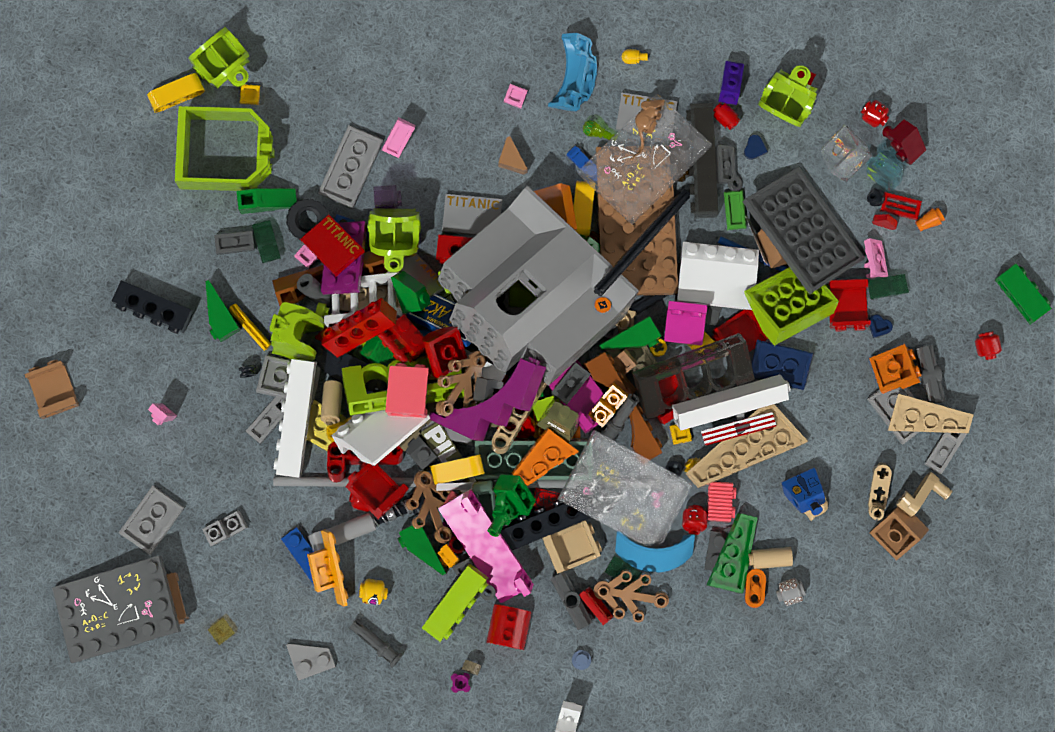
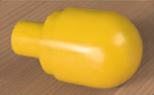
[621,49,648,64]

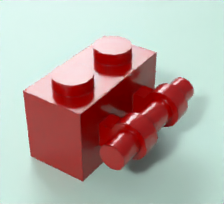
[378,315,425,364]

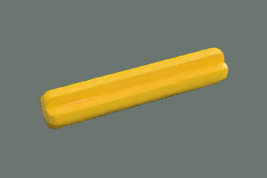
[228,304,271,351]

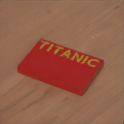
[300,215,365,276]

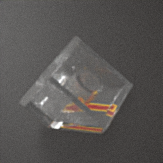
[819,124,872,182]

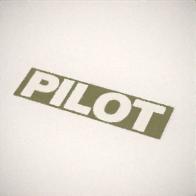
[421,423,478,494]

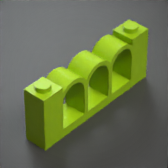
[342,355,464,415]

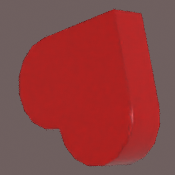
[872,214,898,230]

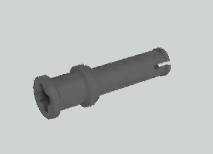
[600,394,639,443]
[349,619,403,668]

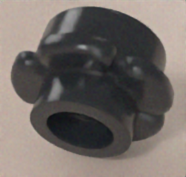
[867,188,885,206]

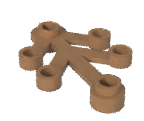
[436,351,486,416]
[406,471,452,543]
[594,569,669,623]

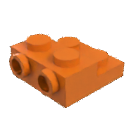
[869,344,922,394]

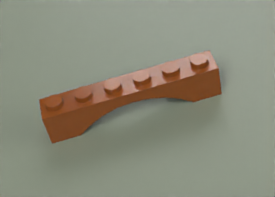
[272,251,388,306]
[583,352,663,464]

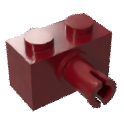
[882,119,926,165]

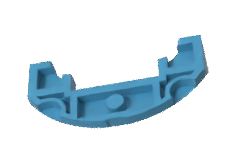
[548,33,597,111]
[615,531,695,573]

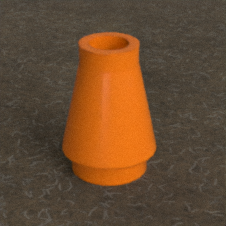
[915,207,945,232]

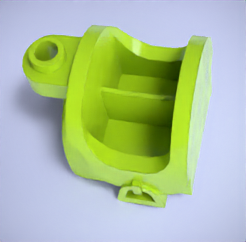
[188,26,250,89]
[758,65,818,127]
[367,208,421,273]
[269,302,329,361]

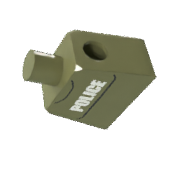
[537,401,579,443]

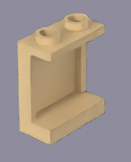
[542,520,602,574]

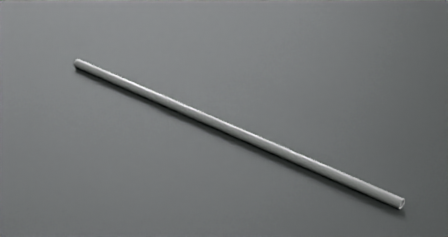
[273,477,660,489]

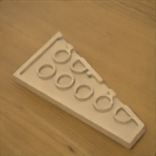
[686,404,808,488]

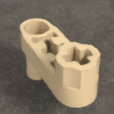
[868,462,892,520]
[896,471,952,517]

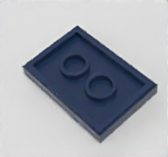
[748,340,813,390]

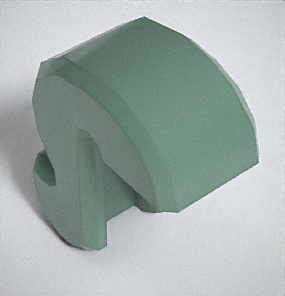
[472,480,496,521]

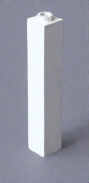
[672,375,790,430]

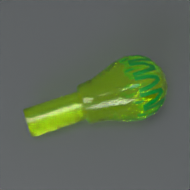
[582,120,618,142]

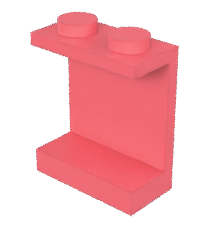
[385,363,431,418]

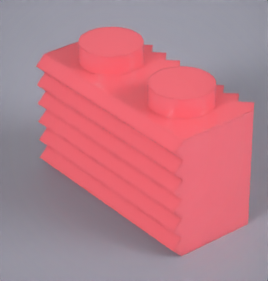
[707,482,736,523]

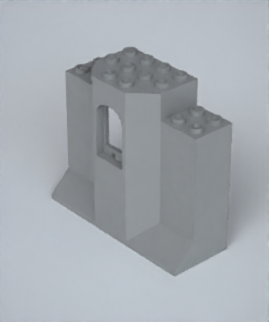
[438,186,639,386]

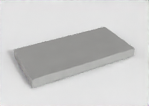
[318,125,383,209]

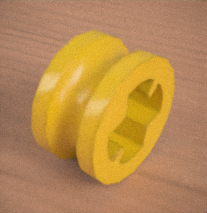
[649,339,667,357]

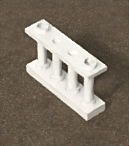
[324,271,404,328]

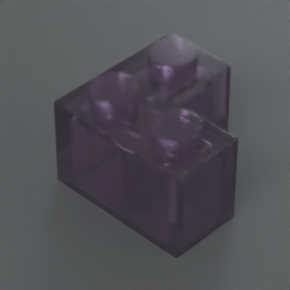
[373,185,402,209]

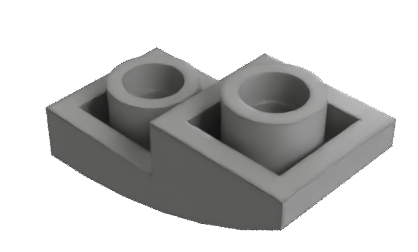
[202,511,248,546]

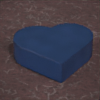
[744,135,768,160]
[868,314,893,338]

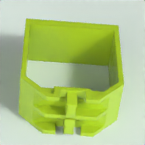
[175,106,275,191]

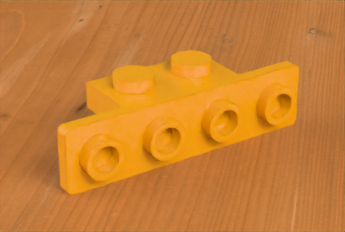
[307,529,348,607]

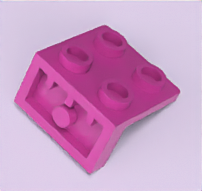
[664,301,707,346]

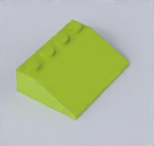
[744,267,839,346]

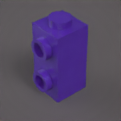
[718,61,744,105]

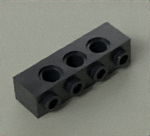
[112,280,193,334]

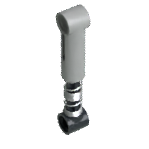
[308,492,425,552]

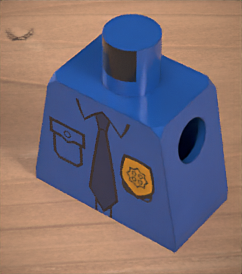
[781,468,826,515]

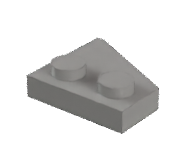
[286,644,336,681]

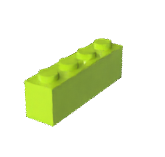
[422,564,489,642]

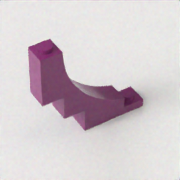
[429,357,546,441]

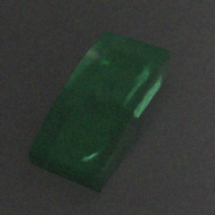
[252,220,281,263]
[868,274,909,300]
[605,556,649,592]

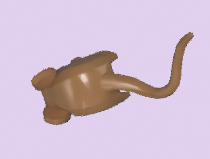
[630,100,665,161]

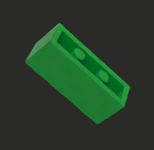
[995,264,1052,325]

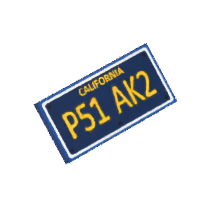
[406,294,471,347]

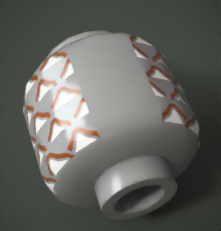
[776,578,806,606]

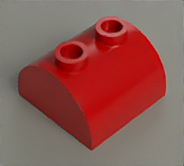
[422,326,467,378]
[486,604,532,651]

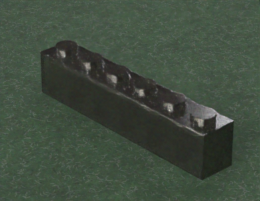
[686,103,718,219]

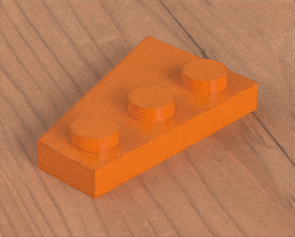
[512,427,579,486]

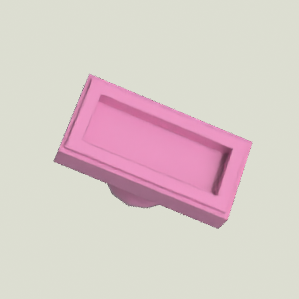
[382,117,415,158]

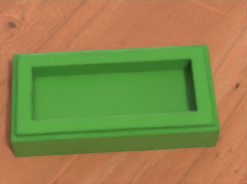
[724,191,746,230]

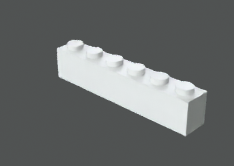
[274,359,317,478]

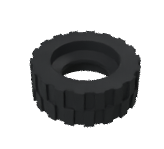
[286,199,329,240]

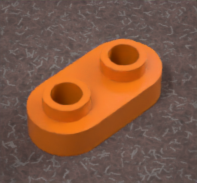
[744,569,766,608]

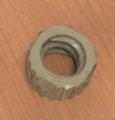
[462,660,481,675]

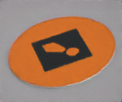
[595,297,611,313]

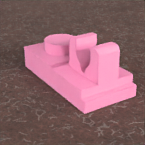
[864,238,888,279]
[148,403,177,425]

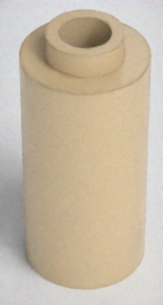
[321,380,343,425]
[748,547,793,569]

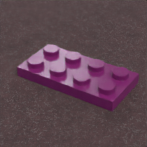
[321,221,367,295]

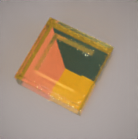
[208,618,235,645]

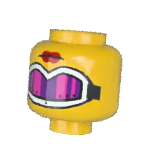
[359,579,388,605]

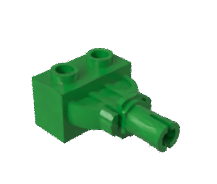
[487,475,536,537]

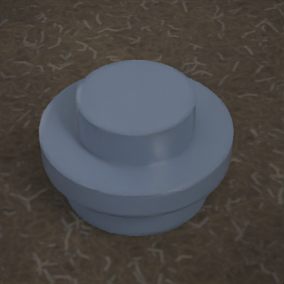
[572,650,591,670]

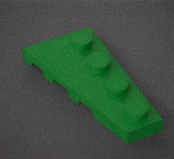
[706,513,758,594]

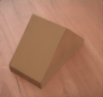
[498,136,527,174]

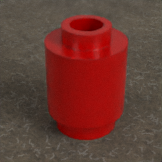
[713,103,741,130]

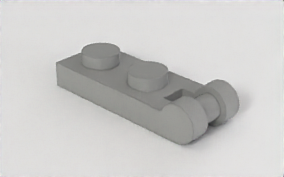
[246,396,286,445]
[924,433,967,475]

